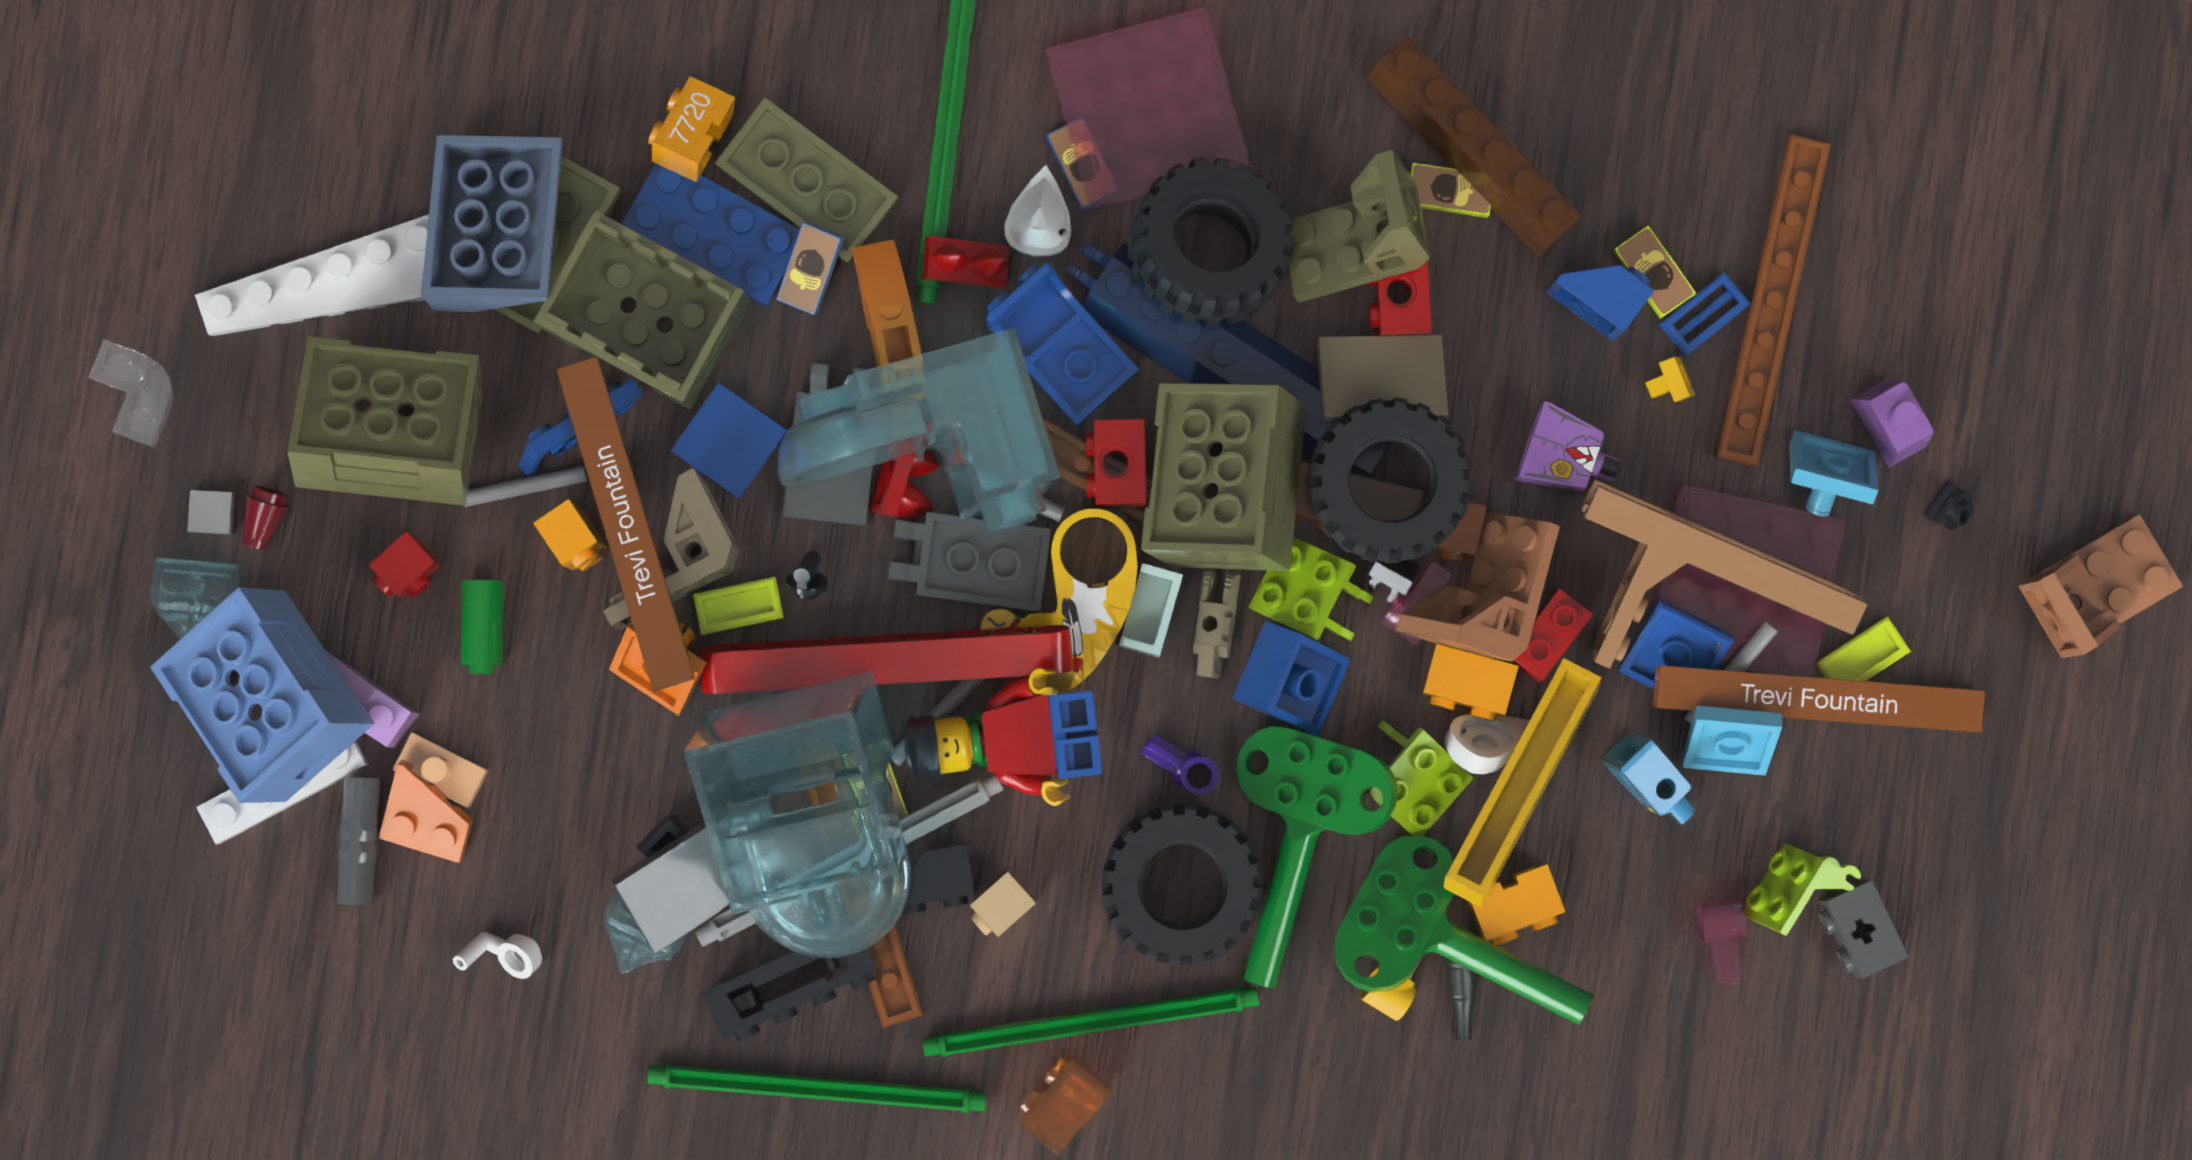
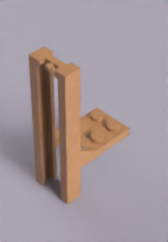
[1580,478,1868,669]

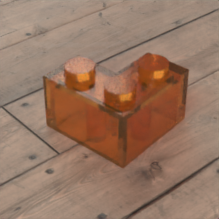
[1018,1055,1112,1156]

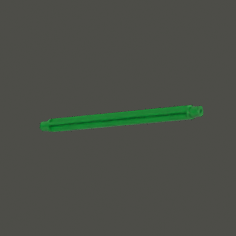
[915,0,976,305]
[922,986,1259,1057]
[647,1063,987,1113]

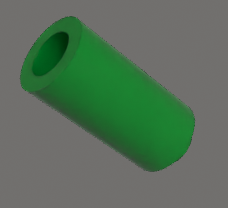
[461,580,504,674]

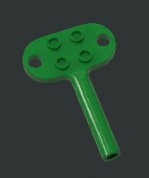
[1236,726,1398,988]
[1334,835,1595,1026]

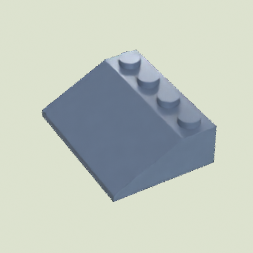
[421,135,563,312]

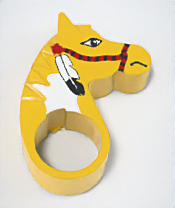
[980,508,1138,693]

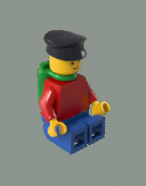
[905,669,1102,806]

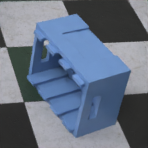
[150,587,375,803]

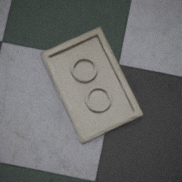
[1316,335,1448,422]

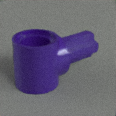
[1141,734,1219,795]

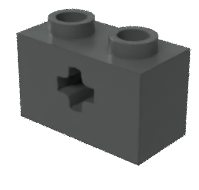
[1818,879,1909,979]

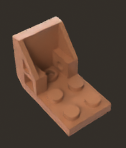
[1396,512,1560,661]
[2018,514,2183,658]

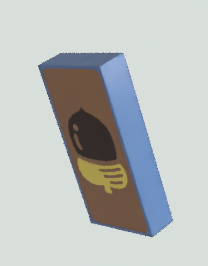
[776,221,845,315]

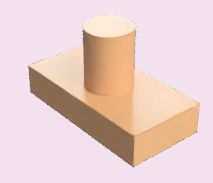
[392,732,489,808]

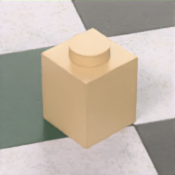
[970,871,1036,937]

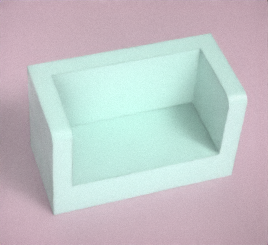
[1119,563,1183,658]

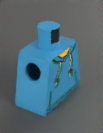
[1600,731,1696,826]

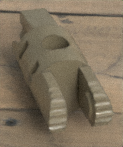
[1193,569,1241,679]

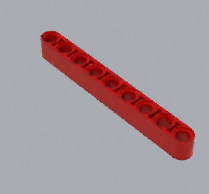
[698,625,1073,694]

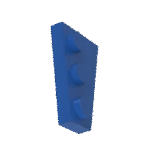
[518,379,642,477]

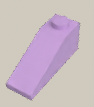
[325,649,420,748]

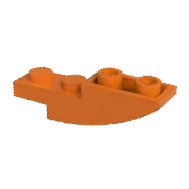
[852,239,929,414]

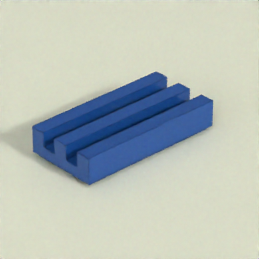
[1658,272,1750,357]

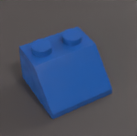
[1546,265,1655,341]
[1232,621,1351,736]

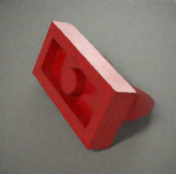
[922,236,1010,289]
[868,432,939,518]

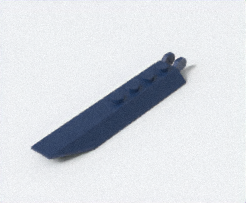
[1064,242,1392,474]

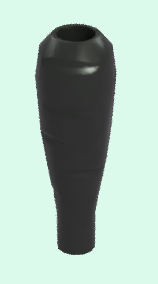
[1444,957,1478,1041]

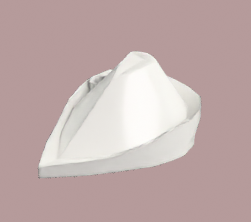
[1004,165,1071,256]
[1444,714,1530,774]

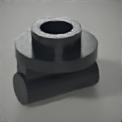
[1923,480,1973,530]
[786,551,828,599]

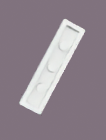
[196,741,368,844]

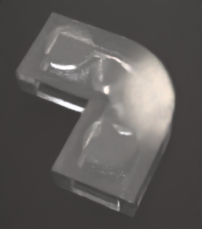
[88,339,173,448]

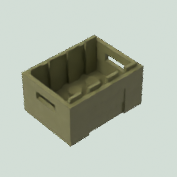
[533,210,751,411]
[287,336,483,506]
[1141,383,1307,571]

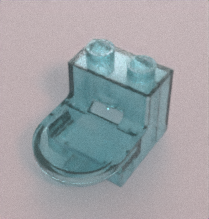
[777,328,1061,534]
[684,671,911,958]

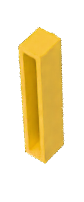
[1444,658,1602,908]

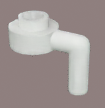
[453,932,542,979]

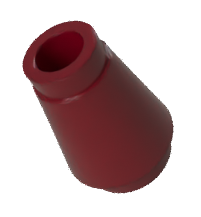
[242,485,288,550]

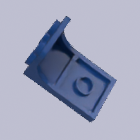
[986,262,1139,426]

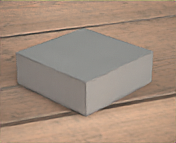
[187,490,235,535]

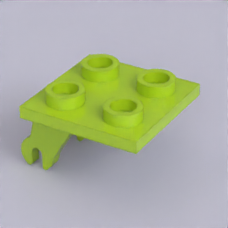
[1248,537,1374,642]
[1367,720,1473,836]
[1741,843,1861,936]

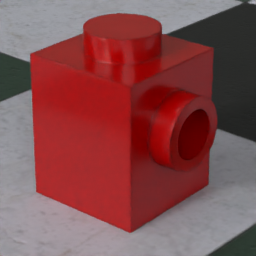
[369,531,441,599]

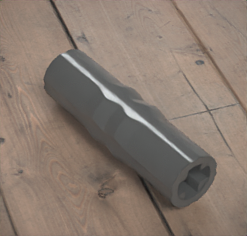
[337,777,381,905]

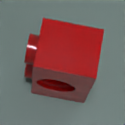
[1367,260,1431,336]
[1085,419,1146,509]
[1508,588,1593,683]

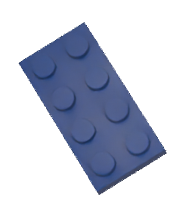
[622,163,800,308]

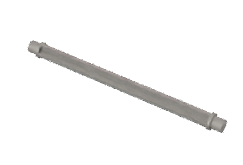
[695,774,1004,947]

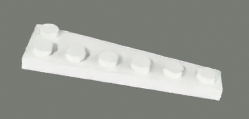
[195,214,429,336]

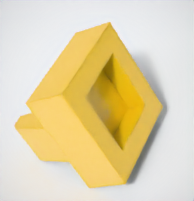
[1645,357,1695,402]

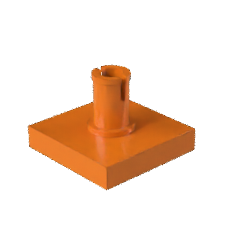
[609,621,707,716]

